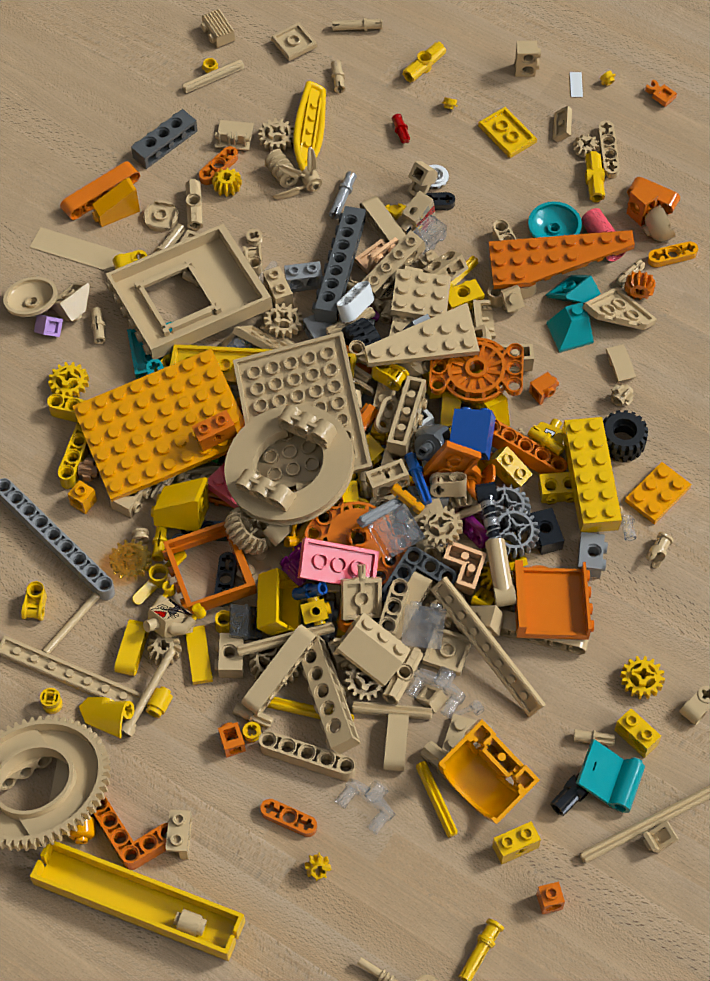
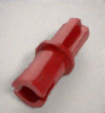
[391,114,410,144]

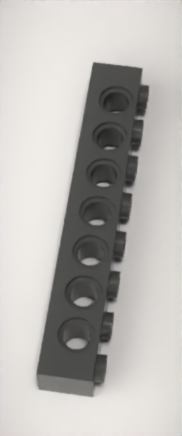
[312,206,366,324]

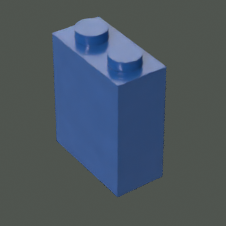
[450,407,496,460]

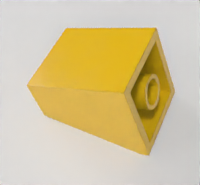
[151,477,209,531]

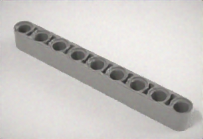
[0,478,115,601]

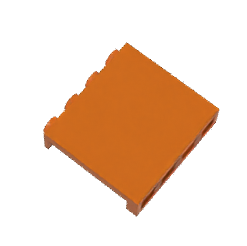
[513,560,594,640]

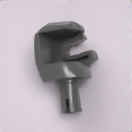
[414,424,450,461]

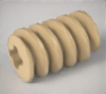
[265,149,300,188]

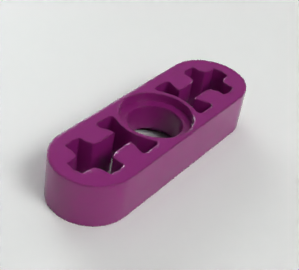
[460,515,488,549]

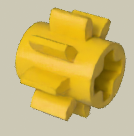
[304,852,331,881]

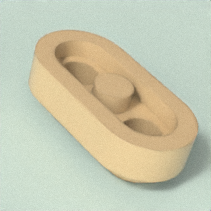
[374,396,399,434]

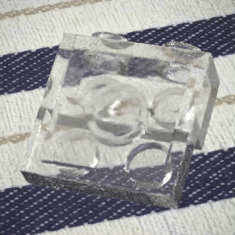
[401,601,446,650]

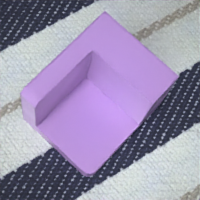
[34,315,63,337]

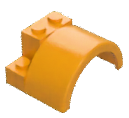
[438,719,540,824]

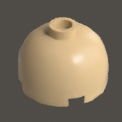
[643,205,676,242]

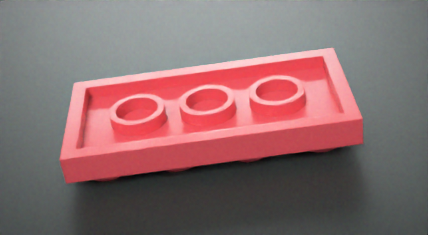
[297,538,379,586]

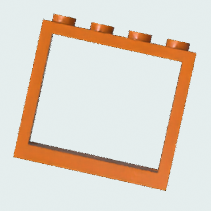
[162,521,257,614]

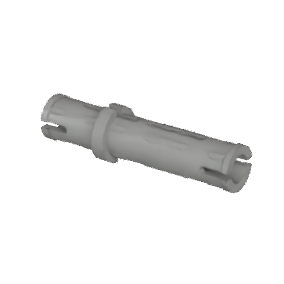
[329,171,357,219]

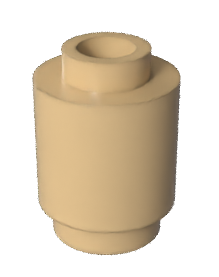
[173,909,207,937]

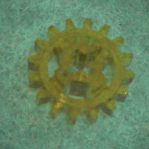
[109,539,152,581]

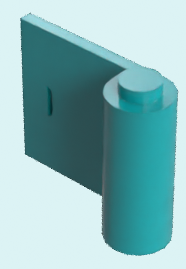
[576,739,645,813]

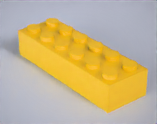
[562,417,622,534]

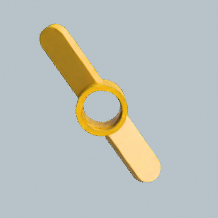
[132,551,187,605]

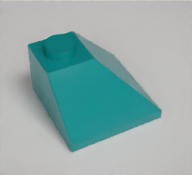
[546,275,601,304]
[546,302,594,353]

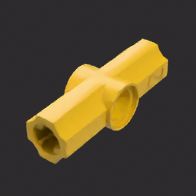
[402,41,446,82]
[585,151,605,202]

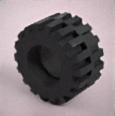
[341,318,381,353]
[603,410,648,462]

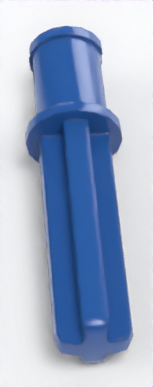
[404,452,432,506]

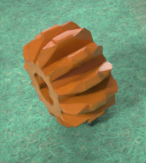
[624,270,656,300]

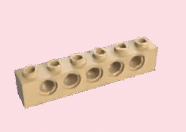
[300,634,361,754]

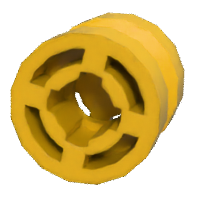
[40,688,63,714]

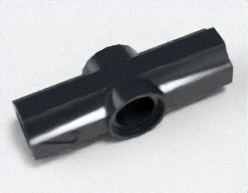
[550,772,589,816]

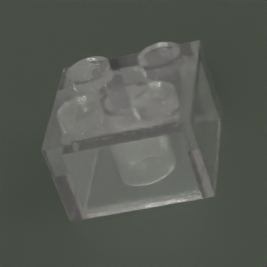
[368,504,426,561]

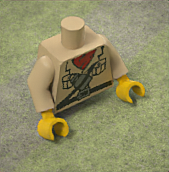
[143,581,206,638]

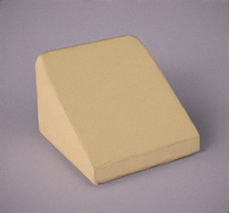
[416,684,447,713]

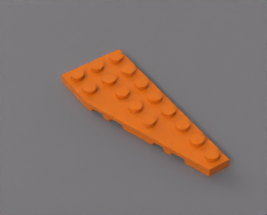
[489,230,635,290]

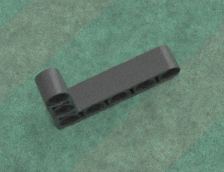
[372,547,456,624]

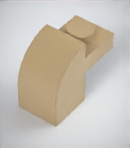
[407,161,438,196]

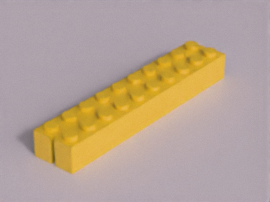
[30,841,246,962]

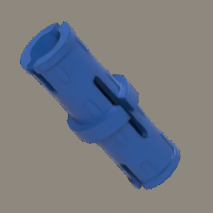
[292,582,328,600]

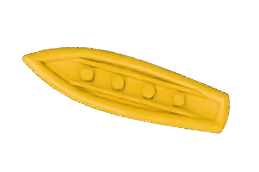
[293,81,326,171]

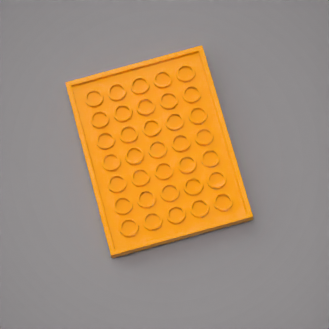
[72,348,245,502]

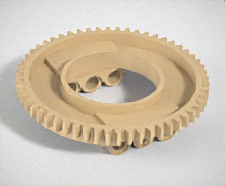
[0,715,111,852]

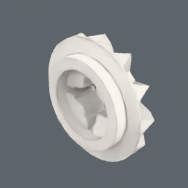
[429,165,449,189]

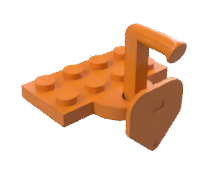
[409,441,496,500]

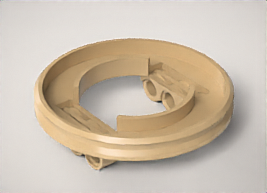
[224,404,355,525]

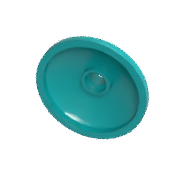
[528,201,582,238]

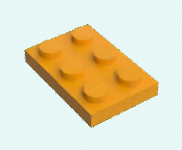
[625,462,692,525]

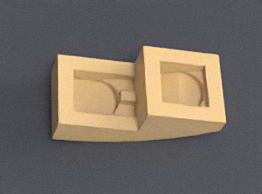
[605,344,636,383]

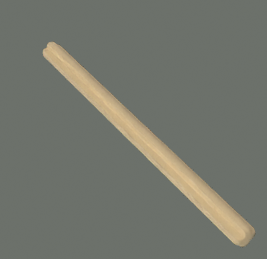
[580,785,710,863]

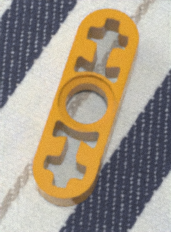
[647,241,698,268]

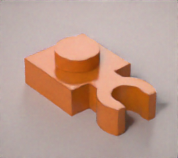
[645,80,677,107]

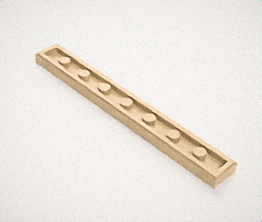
[430,577,546,718]
[0,635,143,709]

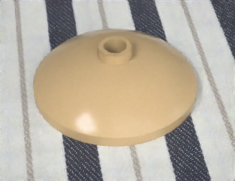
[3,277,58,317]

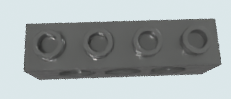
[131,109,198,169]

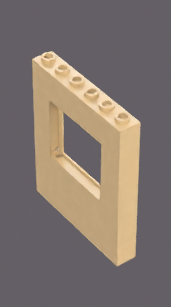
[105,224,273,359]

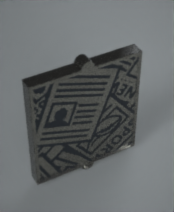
[229,604,262,641]

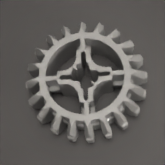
[479,483,531,533]
[496,506,540,559]

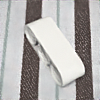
[337,281,374,322]

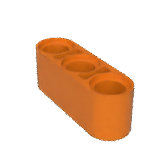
[627,177,681,214]

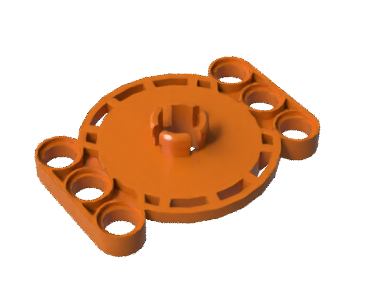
[429,337,524,403]
[304,497,410,586]

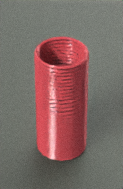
[581,208,626,262]

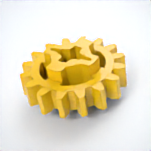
[48,362,89,398]
[620,656,665,700]

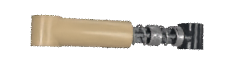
[475,482,516,607]

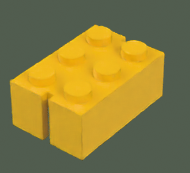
[256,568,301,637]

